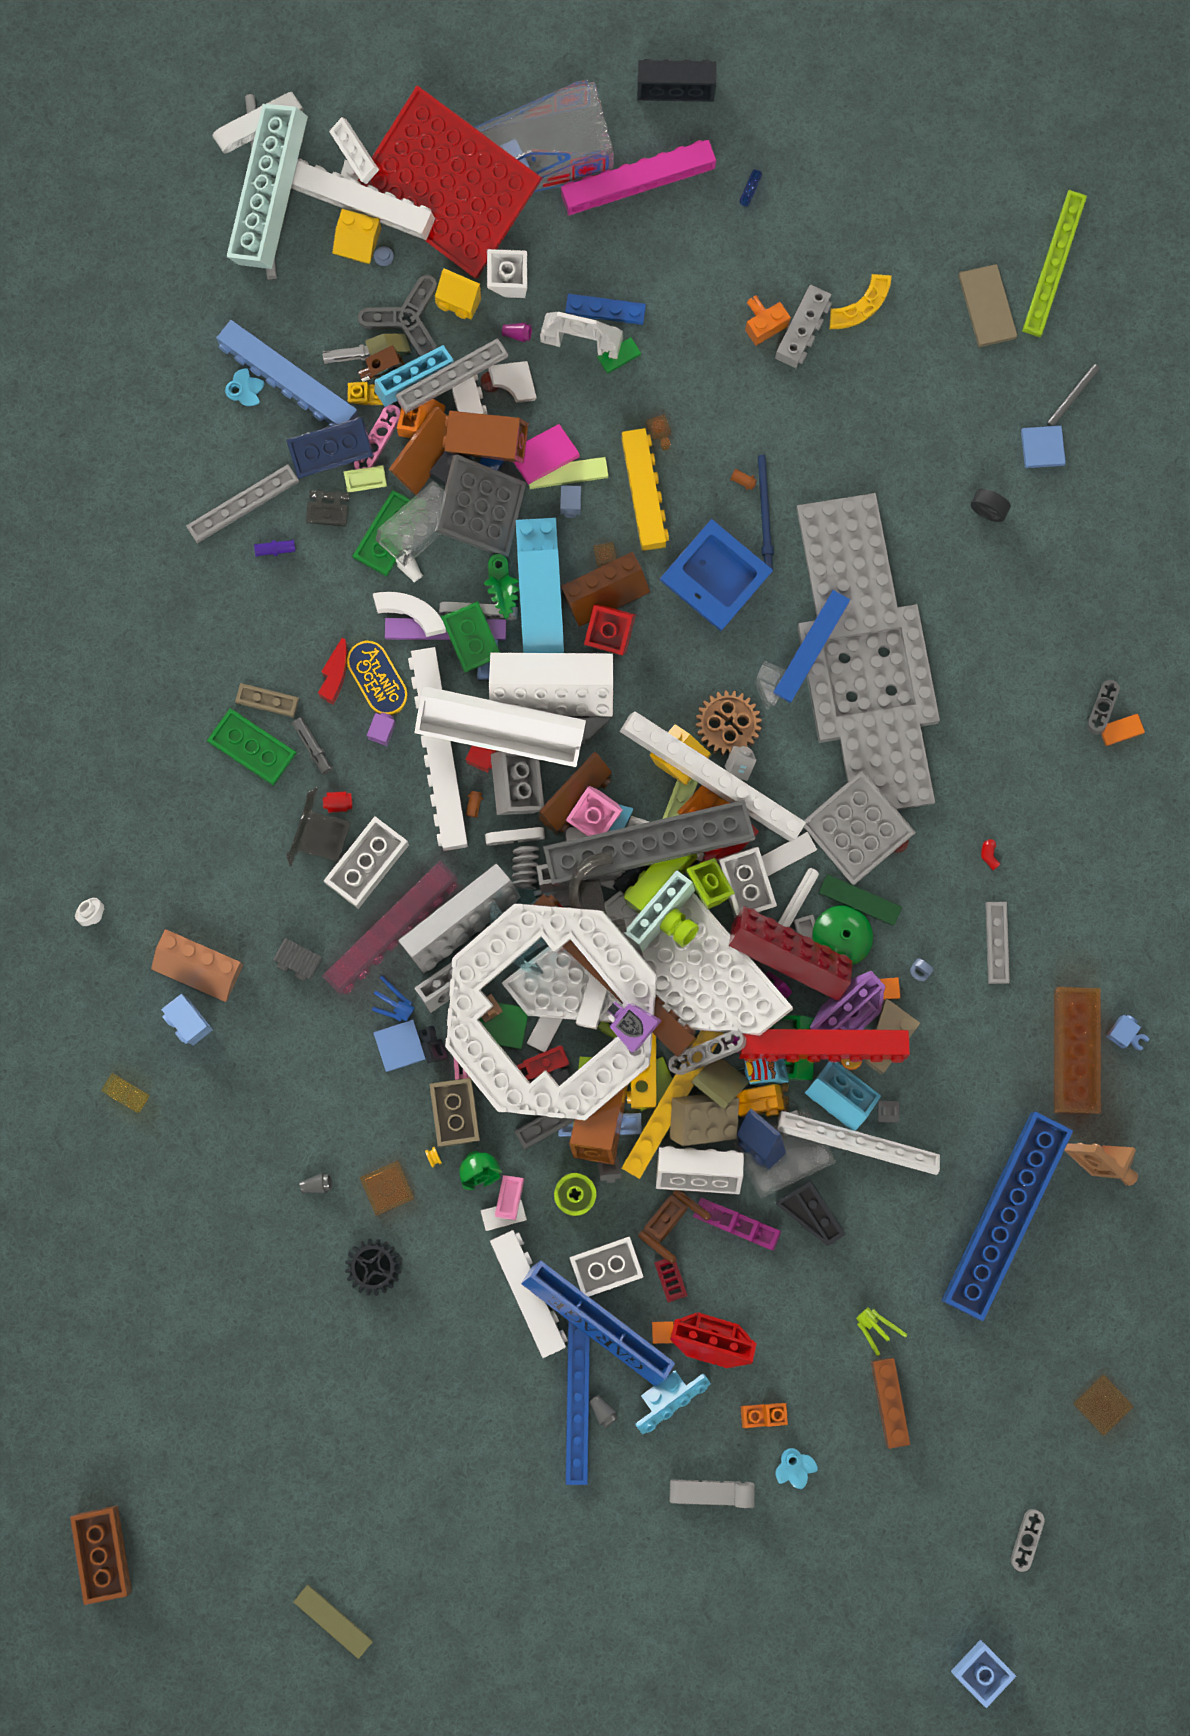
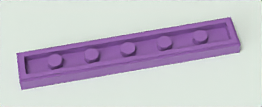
[385,618,506,641]

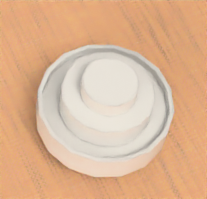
[75,898,104,926]

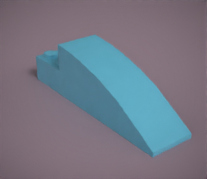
[516,518,564,653]

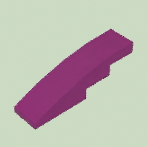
[693,1198,781,1251]

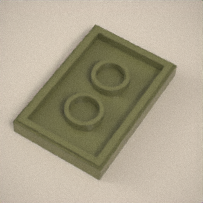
[692,1058,749,1109]

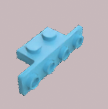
[635,1370,711,1434]

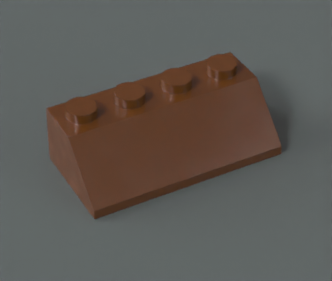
[561,552,650,627]
[539,752,612,835]

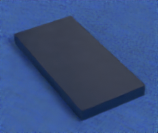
[286,417,374,479]

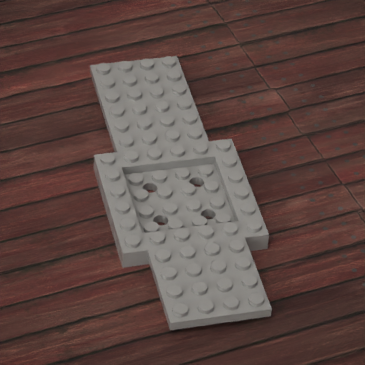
[796,493,940,810]

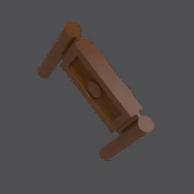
[638,1190,711,1263]

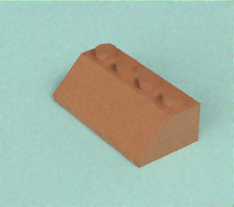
[151,929,243,1002]

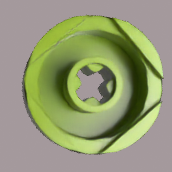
[554,1173,596,1216]

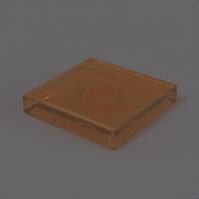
[359,1161,415,1216]
[1073,1374,1134,1436]

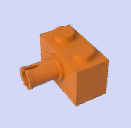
[745,296,791,346]

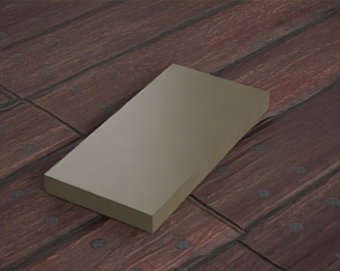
[958,264,1017,348]

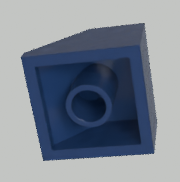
[737,1109,786,1170]

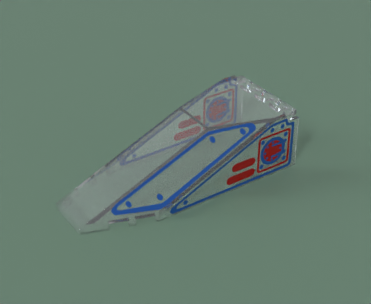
[475,80,614,192]

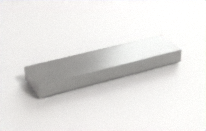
[985,902,1010,984]

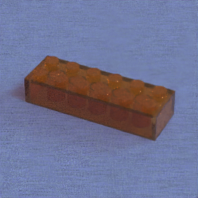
[1054,987,1101,1115]

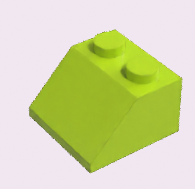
[686,858,735,909]

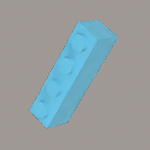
[375,345,454,407]

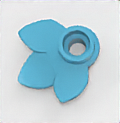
[225,368,264,406]
[776,1448,818,1489]

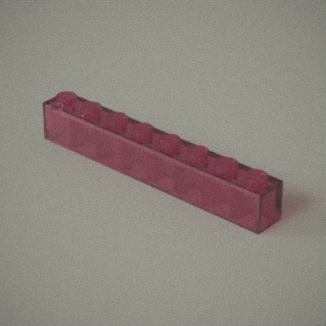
[322,861,458,995]

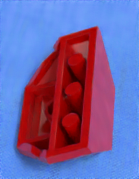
[670,1312,757,1368]

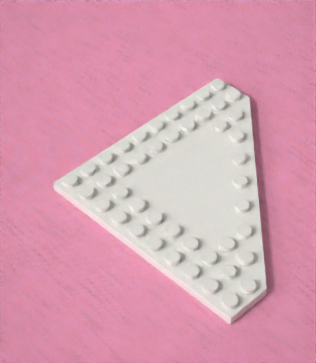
[502,891,793,1035]

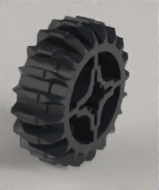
[345,1238,402,1296]

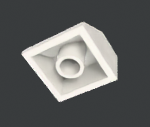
[487,249,527,298]

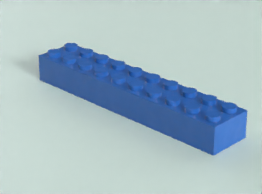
[941,1112,1073,1321]

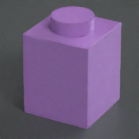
[367,713,396,746]

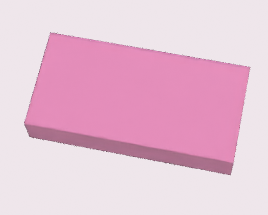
[495,1175,524,1220]

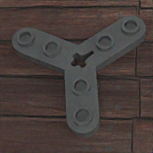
[358,275,437,357]

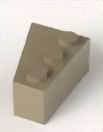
[864,998,920,1074]

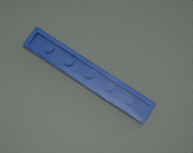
[773,590,851,703]

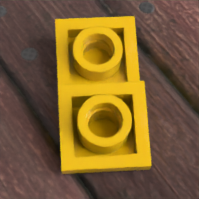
[348,382,383,405]

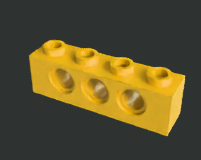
[627,1033,656,1109]

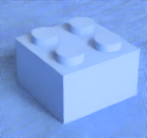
[161,994,213,1045]
[951,1640,1016,1708]

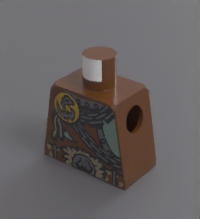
[358,345,405,382]

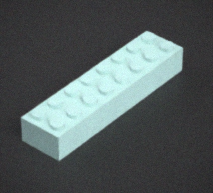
[227,104,308,269]

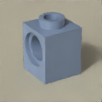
[560,486,581,518]

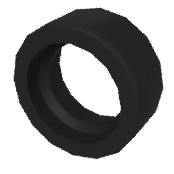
[970,489,1011,522]

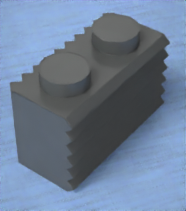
[273,938,323,981]

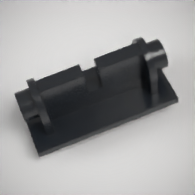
[613,864,651,896]

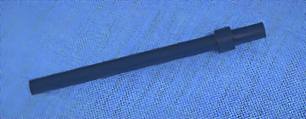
[758,455,774,570]

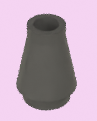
[300,1173,332,1193]
[589,1395,618,1428]

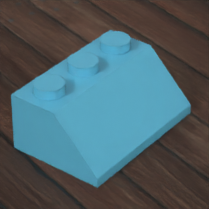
[805,1062,881,1131]

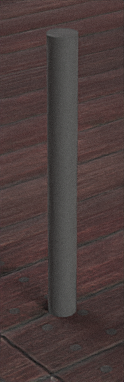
[1046,364,1100,426]

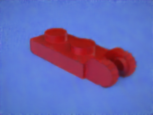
[517,1045,570,1080]

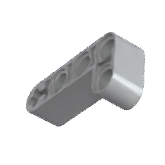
[670,1479,755,1508]

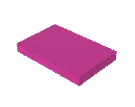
[513,424,580,485]

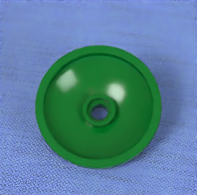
[812,906,873,965]

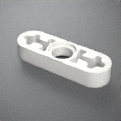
[485,827,545,846]

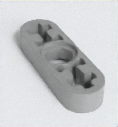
[1011,1509,1044,1572]

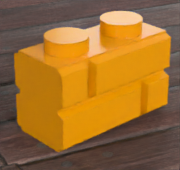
[736,1084,784,1118]

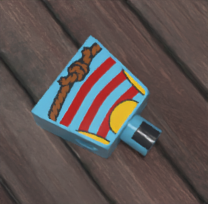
[738,1059,789,1087]

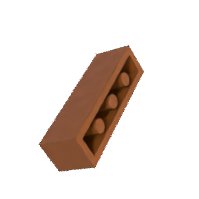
[870,1358,910,1449]

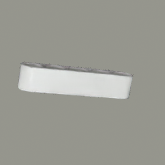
[212,92,303,153]

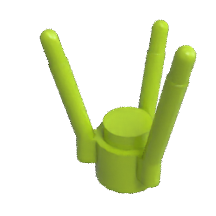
[856,1307,907,1356]

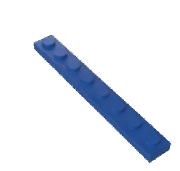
[565,1320,590,1485]

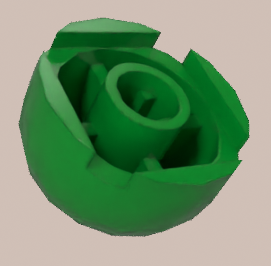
[459,1151,502,1190]

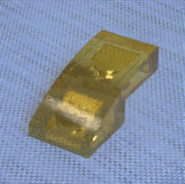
[101,1073,150,1113]

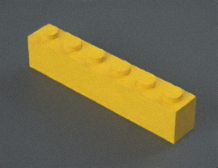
[621,428,669,551]

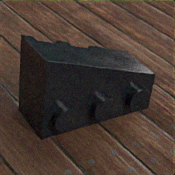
[775,1180,846,1246]

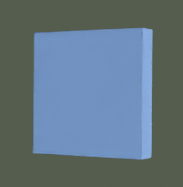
[1021,426,1066,468]
[374,1020,426,1072]

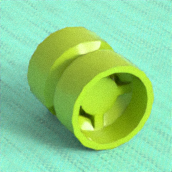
[660,908,699,947]

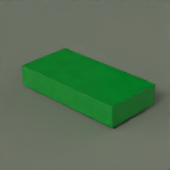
[597,337,641,374]

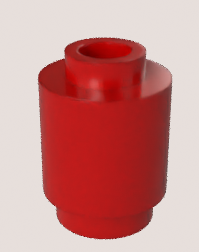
[323,791,352,813]

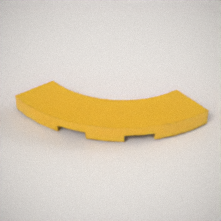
[829,274,892,329]

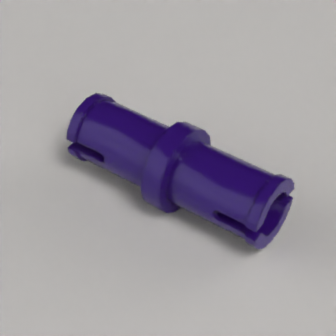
[254,539,296,557]

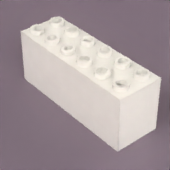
[489,653,613,716]

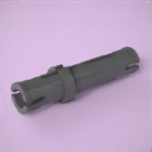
[292,717,333,775]

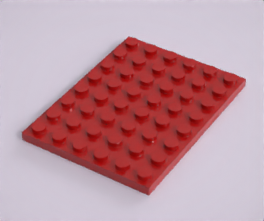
[357,86,543,279]

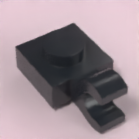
[419,1026,448,1064]

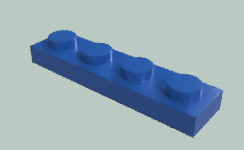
[565,294,646,325]

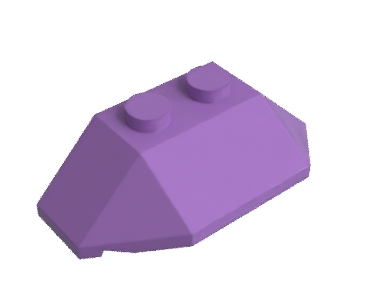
[810,971,885,1030]

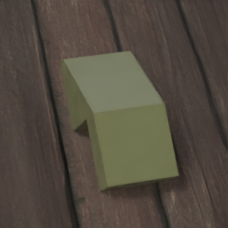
[365,334,412,356]

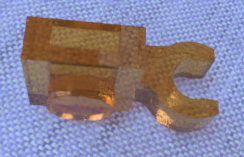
[646,414,671,451]

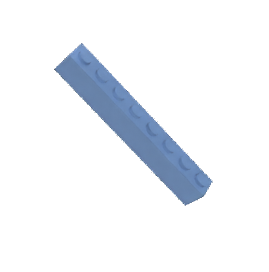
[216,320,358,427]

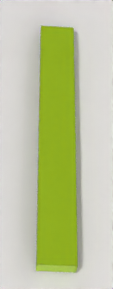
[1022,190,1087,337]

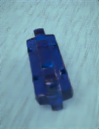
[739,169,762,207]

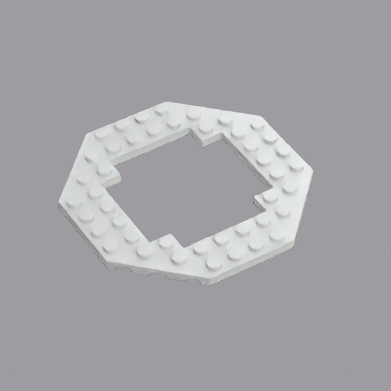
[445,904,657,1120]

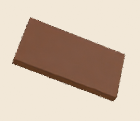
[389,407,447,495]

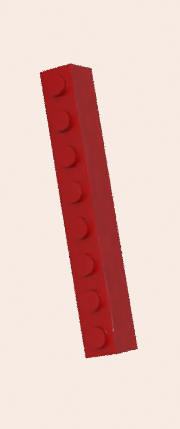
[739,1029,910,1063]

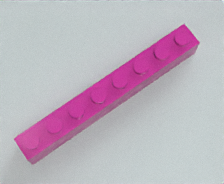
[561,140,716,216]

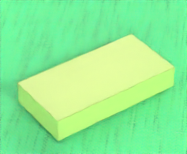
[344,465,387,492]

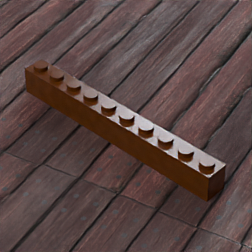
[534,894,697,1057]

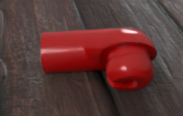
[981,839,1001,871]

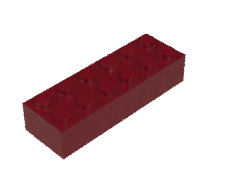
[728,906,852,1001]

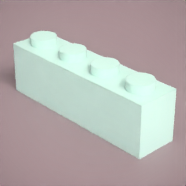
[623,870,695,953]

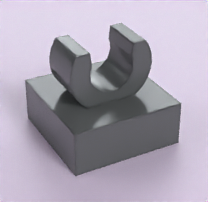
[877,1101,899,1123]
[598,1157,621,1183]

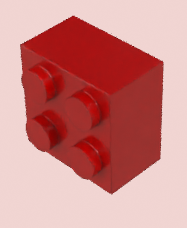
[584,604,636,655]

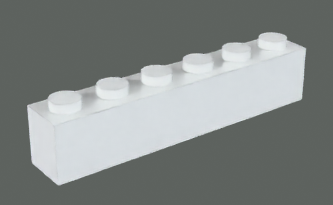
[490,1230,568,1358]

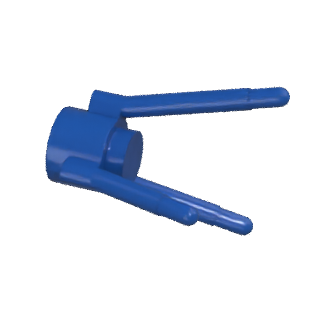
[372,976,415,1022]

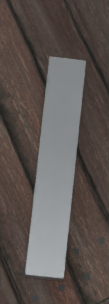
[395,338,508,413]
[186,464,299,544]

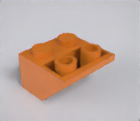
[397,399,445,439]

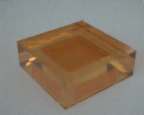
[593,542,616,566]

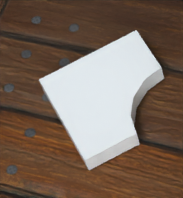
[488,361,536,403]

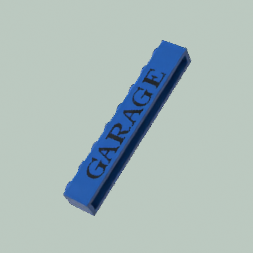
[521,1260,675,1386]

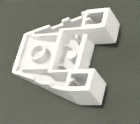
[540,312,623,359]

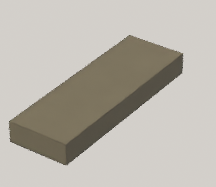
[235,683,299,718]

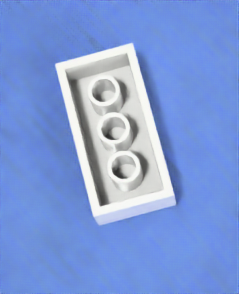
[324,817,409,909]
[656,1146,744,1194]

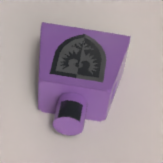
[607,1002,661,1053]

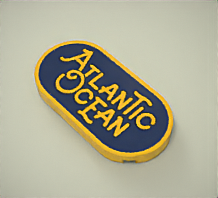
[347,641,407,715]

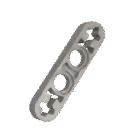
[439,602,518,620]
[668,1030,746,1075]

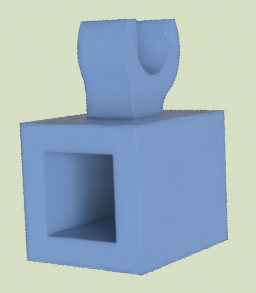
[1106,1015,1149,1051]

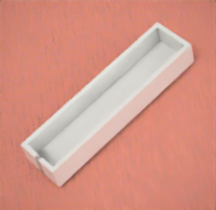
[415,686,586,767]

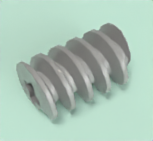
[512,846,539,890]

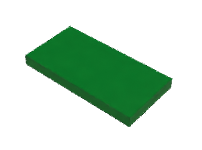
[352,490,427,577]
[207,708,297,786]

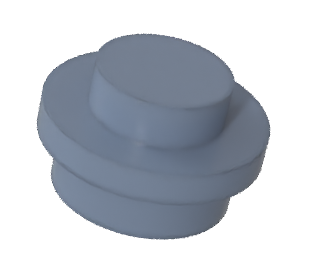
[374,246,394,266]

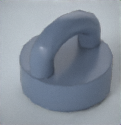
[910,958,934,981]

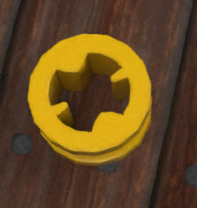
[425,1147,442,1168]

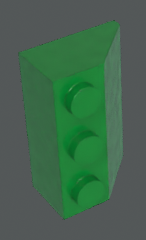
[769,1015,814,1080]

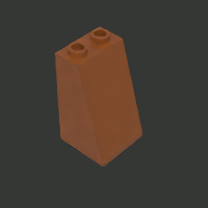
[443,410,529,463]
[570,1085,628,1165]

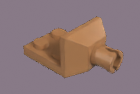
[1064,1143,1138,1186]

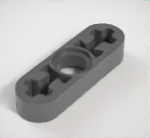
[1087,680,1120,735]

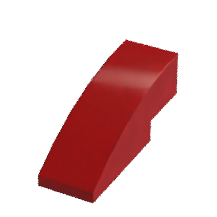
[318,638,348,705]

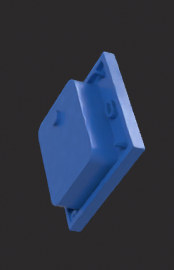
[660,519,773,631]

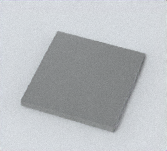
[804,770,916,885]

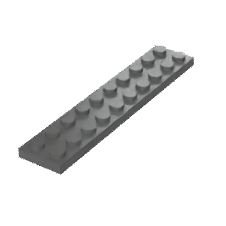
[543,800,755,887]

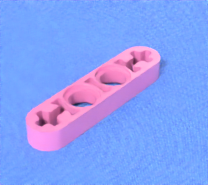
[354,405,400,470]

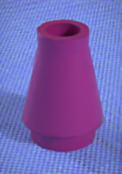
[502,322,532,343]

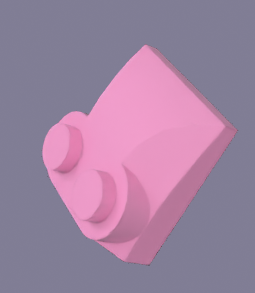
[566,786,623,836]

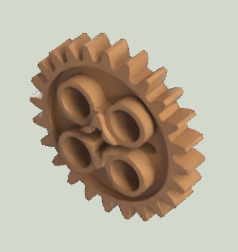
[696,690,762,756]

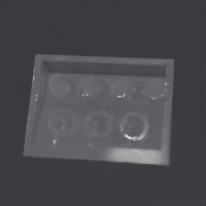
[731,1107,836,1199]

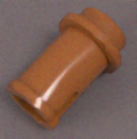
[730,469,757,490]
[465,791,484,818]

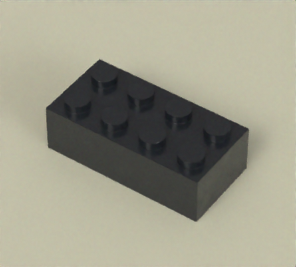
[637,59,716,102]

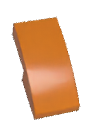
[741,1403,788,1428]

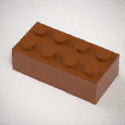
[70,1505,132,1605]

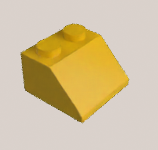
[332,209,381,264]
[435,269,481,320]
[650,725,711,785]

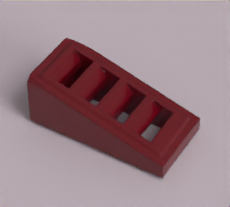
[654,1259,688,1303]

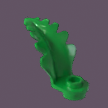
[484,554,520,619]

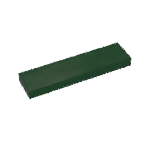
[818,874,902,926]

